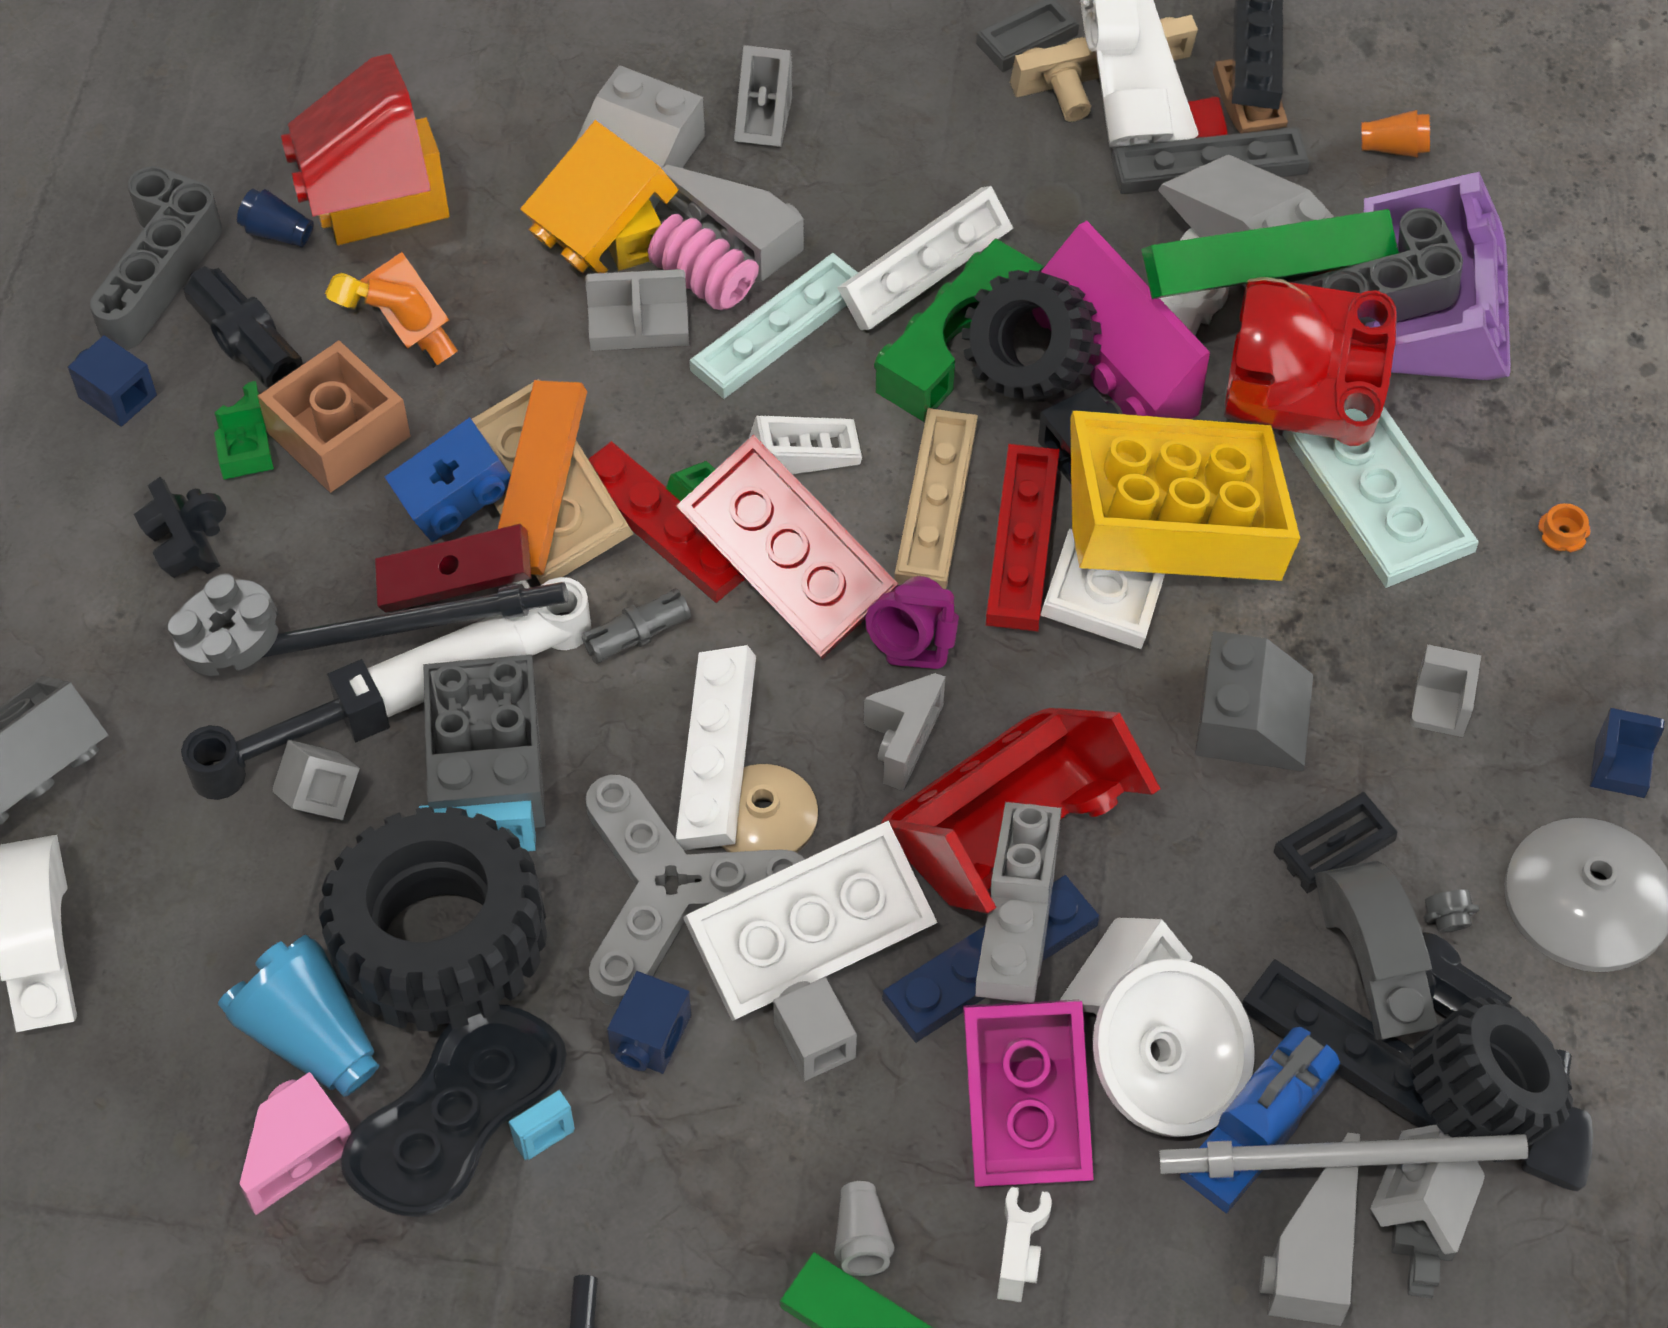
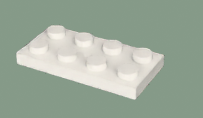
[683,821,937,1021]

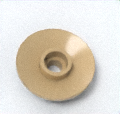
[721,764,818,853]

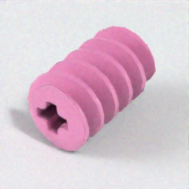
[648,214,759,310]

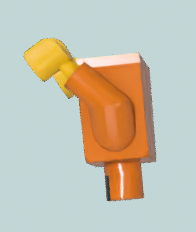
[325,252,458,368]

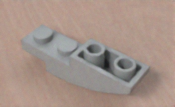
[976,802,1061,1003]

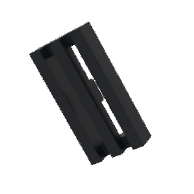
[1273,791,1398,894]

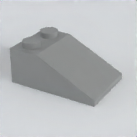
[575,65,705,208]
[1158,154,1334,287]

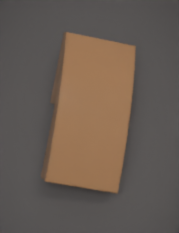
[1213,59,1288,133]

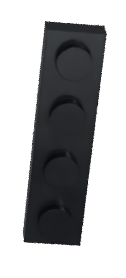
[1231,0,1283,110]
[1242,958,1438,1128]

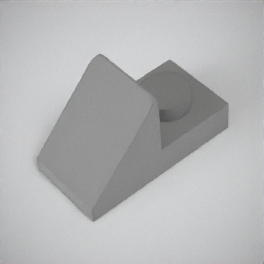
[864,673,945,791]

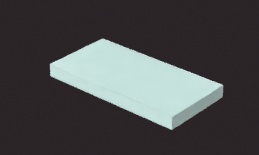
[1283,407,1479,588]

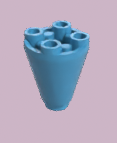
[218,935,379,1097]

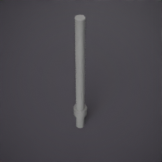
[1160,1134,1528,1178]

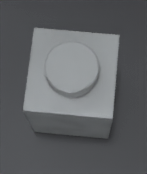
[773,977,857,1081]

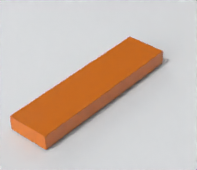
[498,380,587,575]

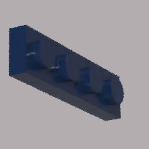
[882,875,1099,1043]

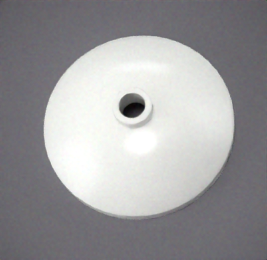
[1093,959,1254,1137]

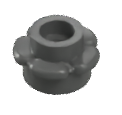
[1423,889,1480,933]

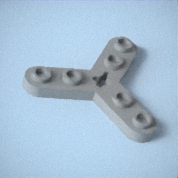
[586,775,805,1006]

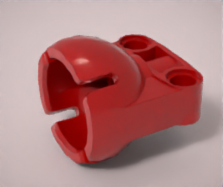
[1224,277,1397,446]

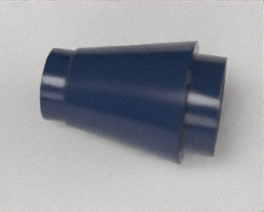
[237,189,314,247]

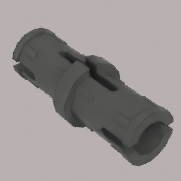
[581,588,691,664]

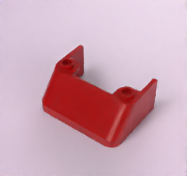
[881,708,1161,914]

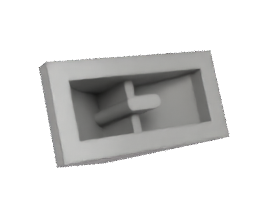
[734,45,792,147]

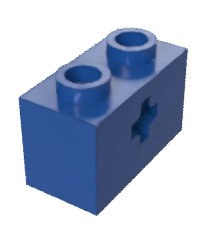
[385,417,511,542]

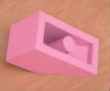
[239,1072,351,1215]

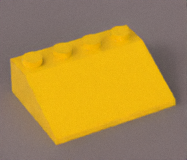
[1070,411,1300,581]

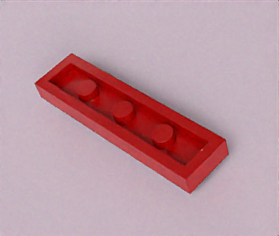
[588,441,745,603]
[985,444,1060,632]

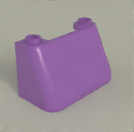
[1364,172,1510,380]

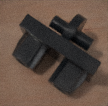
[134,477,227,578]

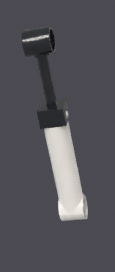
[181,577,591,800]

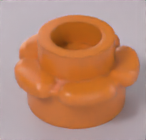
[1538,503,1591,552]

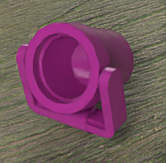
[865,576,959,669]

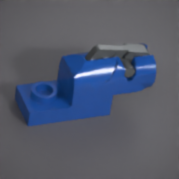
[1180,1027,1340,1214]

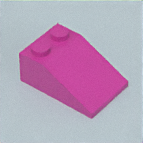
[963,999,1094,1187]

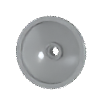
[1504,818,1668,972]

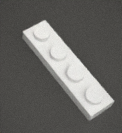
[837,186,1013,330]
[676,645,756,850]

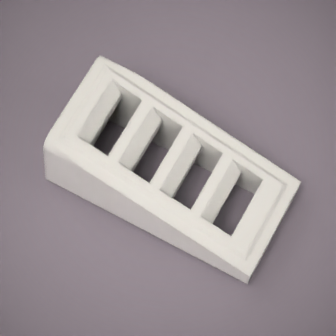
[749,416,862,474]

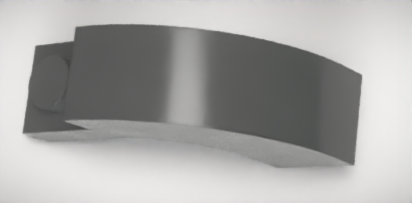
[1314,861,1437,1039]

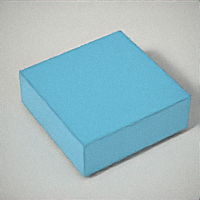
[509,1090,575,1160]

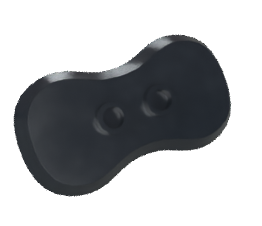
[341,1004,567,1217]

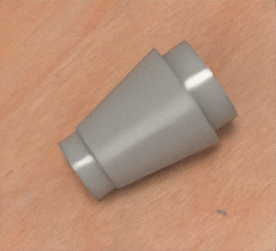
[834,1181,894,1276]

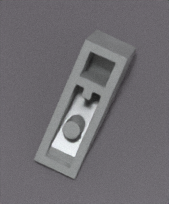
[662,164,804,282]
[1259,1132,1360,1326]

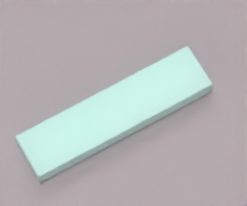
[689,253,858,399]

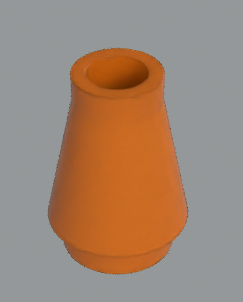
[1361,110,1430,158]

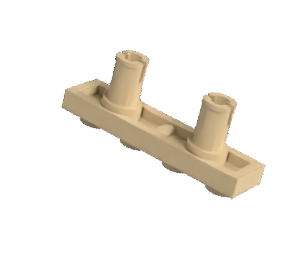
[1010,15,1198,122]

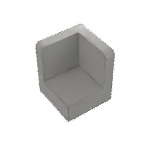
[1410,644,1481,737]
[273,740,360,820]

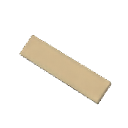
[895,408,978,589]

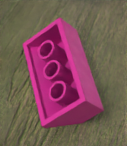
[1032,221,1210,419]

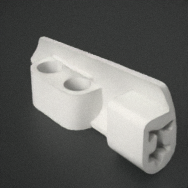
[1080,0,1198,148]

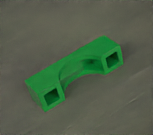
[874,238,1044,422]

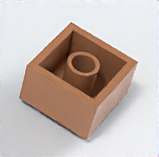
[258,340,411,493]

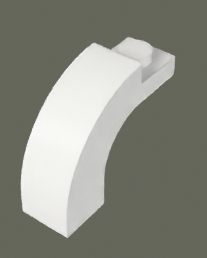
[0,835,77,1032]

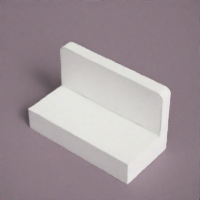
[1060,918,1193,1015]

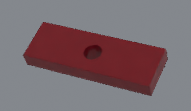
[375,524,531,613]

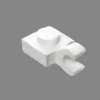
[997,1187,1051,1302]

